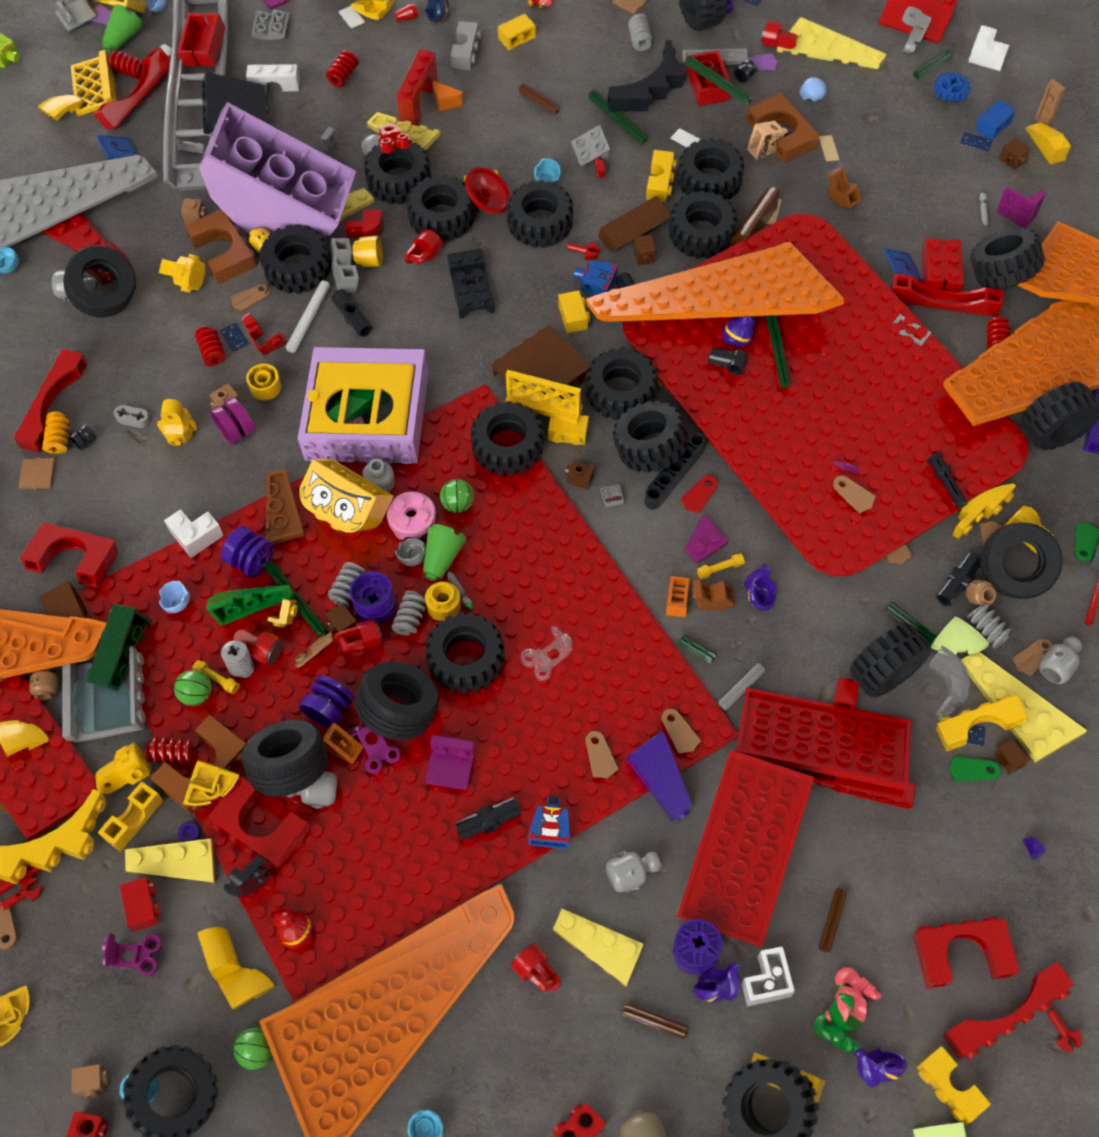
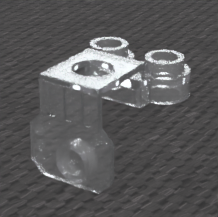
[521,626,573,681]

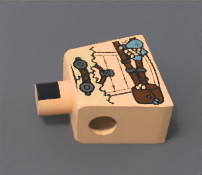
[747,121,788,160]

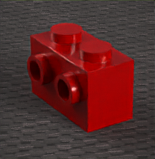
[120,877,161,932]

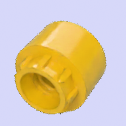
[353,236,383,268]
[246,364,281,401]
[425,582,461,621]

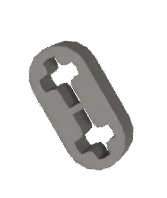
[114,405,150,428]

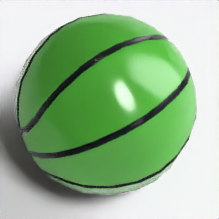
[440,479,474,513]
[174,670,212,706]
[233,1028,273,1070]

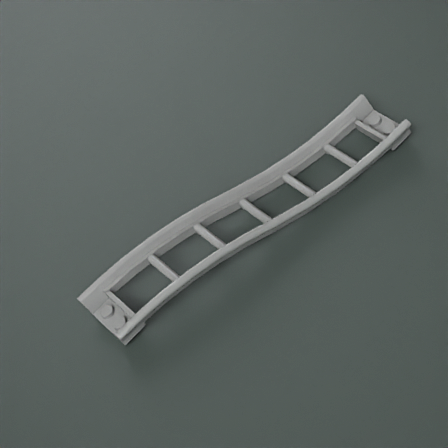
[163,0,228,191]

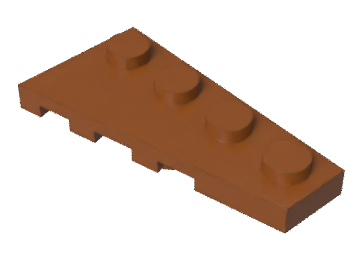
[265,469,305,545]

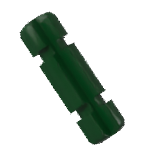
[679,635,716,664]

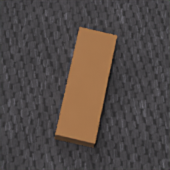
[1035,79,1066,127]

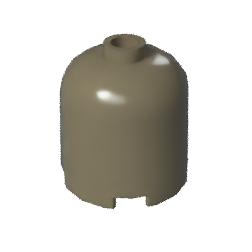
[620,1110,668,1137]

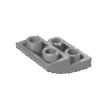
[251,9,289,40]

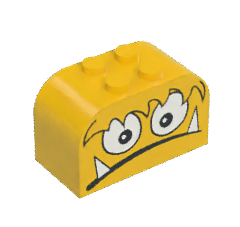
[300,458,394,533]

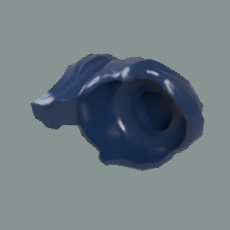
[424,0,449,22]

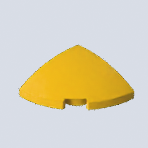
[351,0,395,20]
[38,95,83,121]
[0,720,49,757]
[183,760,239,806]
[216,966,275,1010]
[0,985,29,1047]

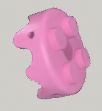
[387,492,436,540]

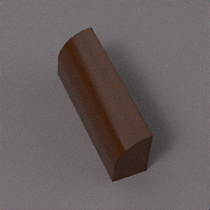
[730,187,780,247]
[598,196,670,251]
[39,581,94,663]

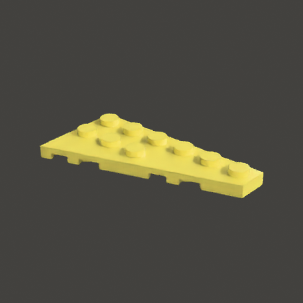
[777,17,887,69]
[959,652,1087,763]

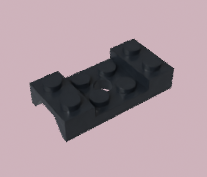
[447,248,495,319]

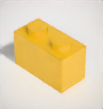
[498,14,536,50]
[558,291,590,334]
[548,415,589,445]

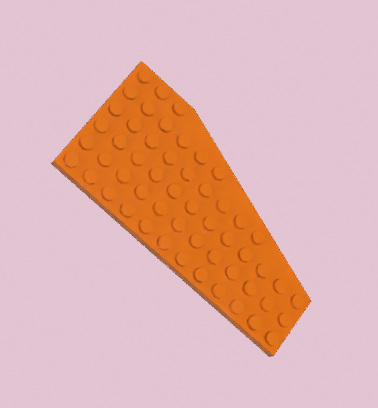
[943,300,1099,426]

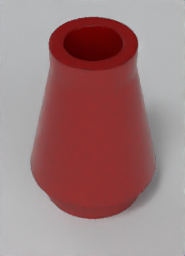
[394,3,419,22]

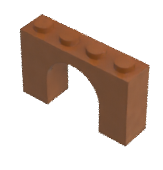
[746,93,820,163]
[184,209,256,284]
[150,715,246,815]

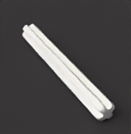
[286,280,330,353]

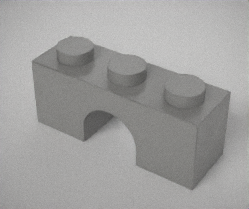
[450,21,481,70]
[329,238,359,293]

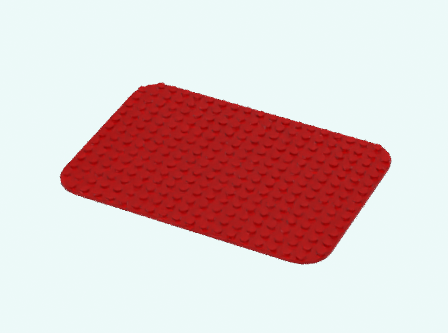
[622,214,1029,577]

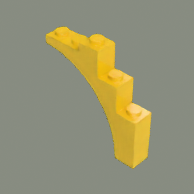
[0,789,106,885]

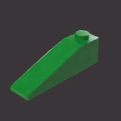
[327,389,390,424]
[206,585,296,626]

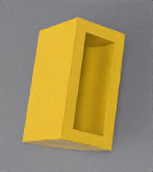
[197,927,241,980]

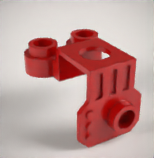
[378,123,411,153]
[241,312,288,356]

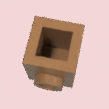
[181,198,206,225]
[209,384,241,409]
[71,1064,109,1098]

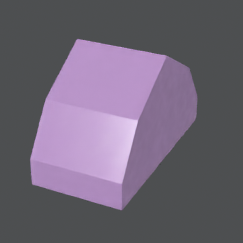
[199,102,356,236]

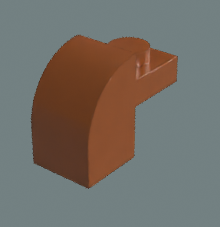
[827,167,862,209]
[692,579,735,611]

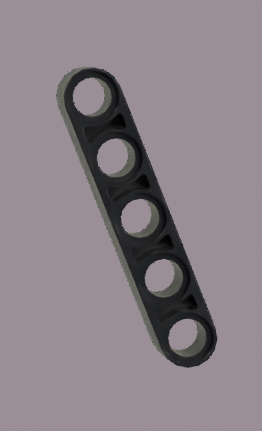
[645,432,706,510]

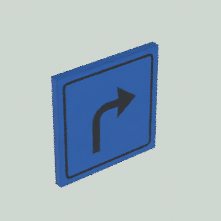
[96,135,138,160]
[884,248,923,282]

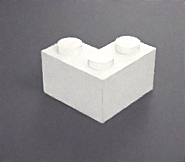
[968,25,1009,71]
[164,509,223,558]
[742,947,795,1006]

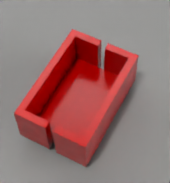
[177,13,226,67]
[921,238,964,292]

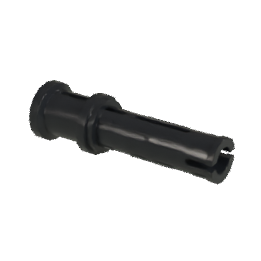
[926,452,968,509]

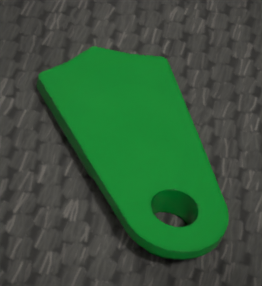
[1074,523,1099,562]
[949,756,1001,782]

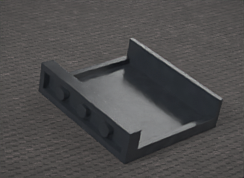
[202,72,269,135]

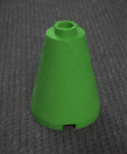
[102,4,143,52]
[423,524,467,582]

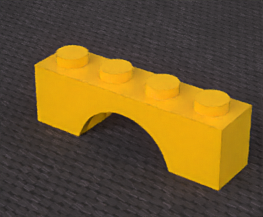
[936,695,1028,752]

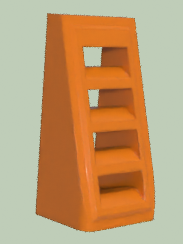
[666,576,690,617]

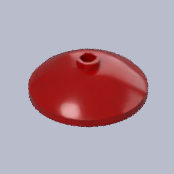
[465,167,511,214]

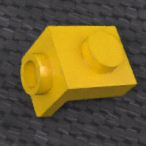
[267,598,298,627]

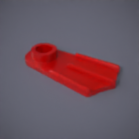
[680,475,718,513]

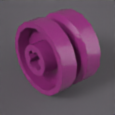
[210,397,256,445]

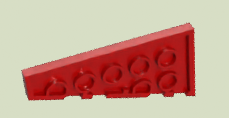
[43,213,109,252]

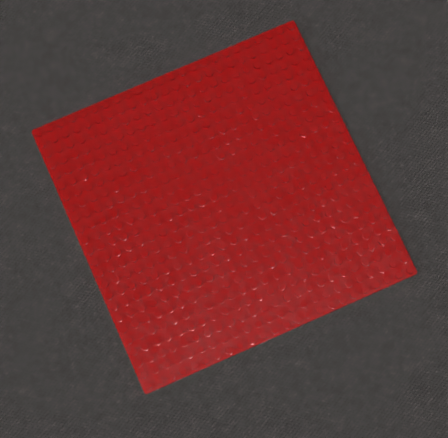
[79,384,738,1003]

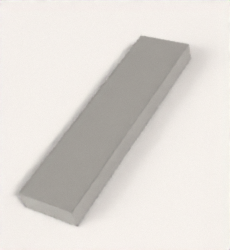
[682,49,748,66]

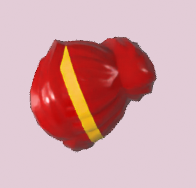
[271,908,314,950]

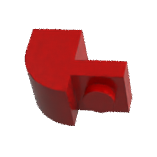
[345,210,383,238]

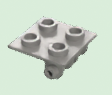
[55,0,96,32]
[571,125,610,167]

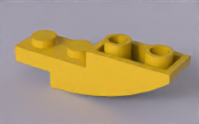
[952,484,1016,539]

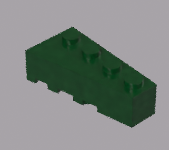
[86,604,153,692]

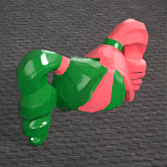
[813,967,882,1053]

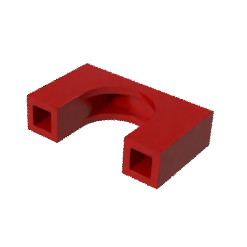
[396,49,438,126]
[20,522,118,588]
[208,776,311,871]
[913,916,1020,989]

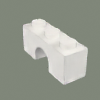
[246,64,300,92]

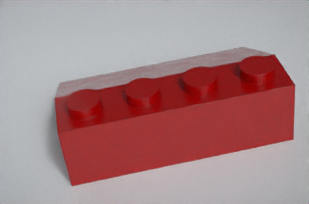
[878,0,958,44]

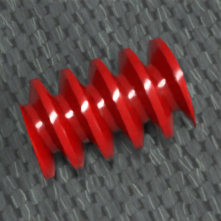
[109,50,142,80]
[326,51,359,88]
[987,317,1011,350]
[195,326,226,367]
[145,736,193,766]

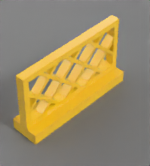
[71,50,117,116]
[505,370,583,424]

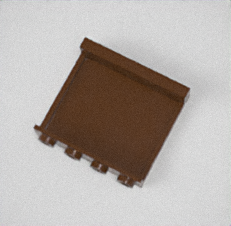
[492,325,590,415]

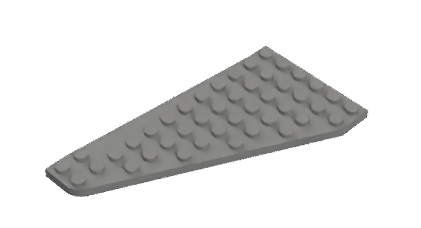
[0,155,158,249]

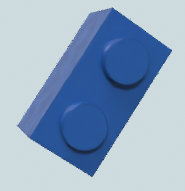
[975,100,1016,140]

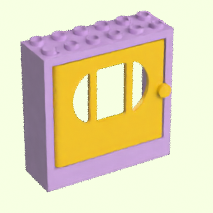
[298,347,429,464]

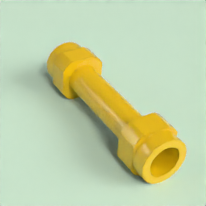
[697,553,745,579]
[192,660,239,694]

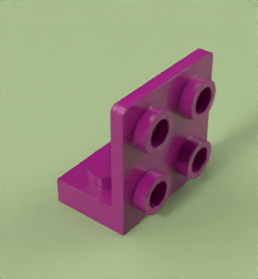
[997,187,1046,228]
[425,735,475,790]

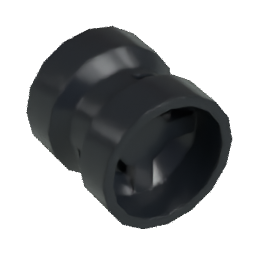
[734,59,757,83]
[69,424,97,450]

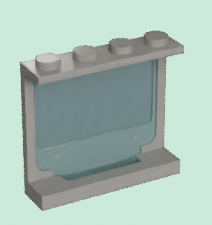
[62,647,145,744]

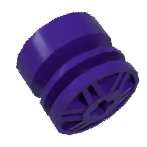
[221,526,274,578]
[349,572,397,625]
[298,675,355,728]
[672,919,722,975]

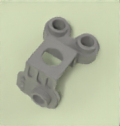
[902,6,931,53]

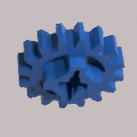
[933,71,971,103]

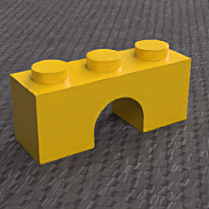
[646,150,677,203]
[98,781,164,852]
[917,1046,991,1125]

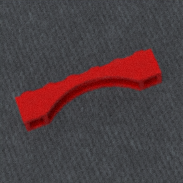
[93,47,171,130]
[890,273,1004,318]
[14,349,88,453]
[942,961,1075,1060]

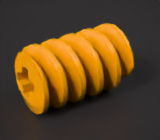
[42,412,71,454]

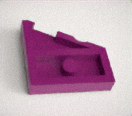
[685,515,728,565]

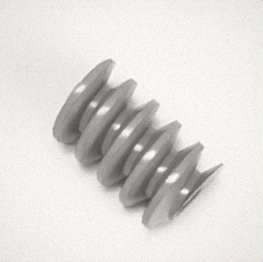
[628,14,652,51]
[328,562,365,608]
[391,590,426,636]
[967,604,1011,649]
[221,641,254,678]

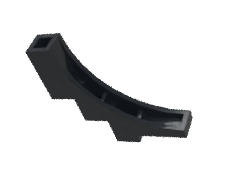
[607,40,687,111]

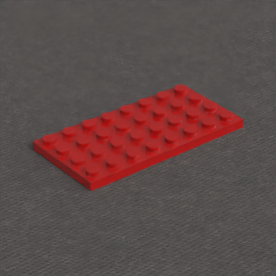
[0,674,105,842]
[736,688,911,790]
[677,749,814,947]

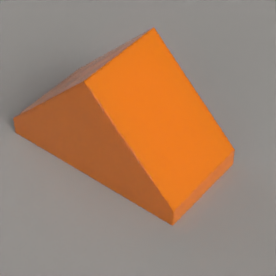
[432,81,463,111]
[322,723,363,764]

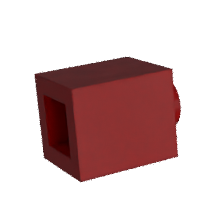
[833,678,859,709]

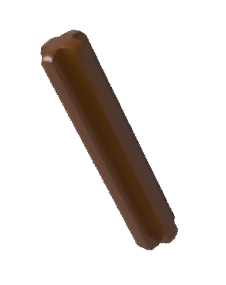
[519,84,559,115]
[818,888,847,953]
[622,1003,689,1039]

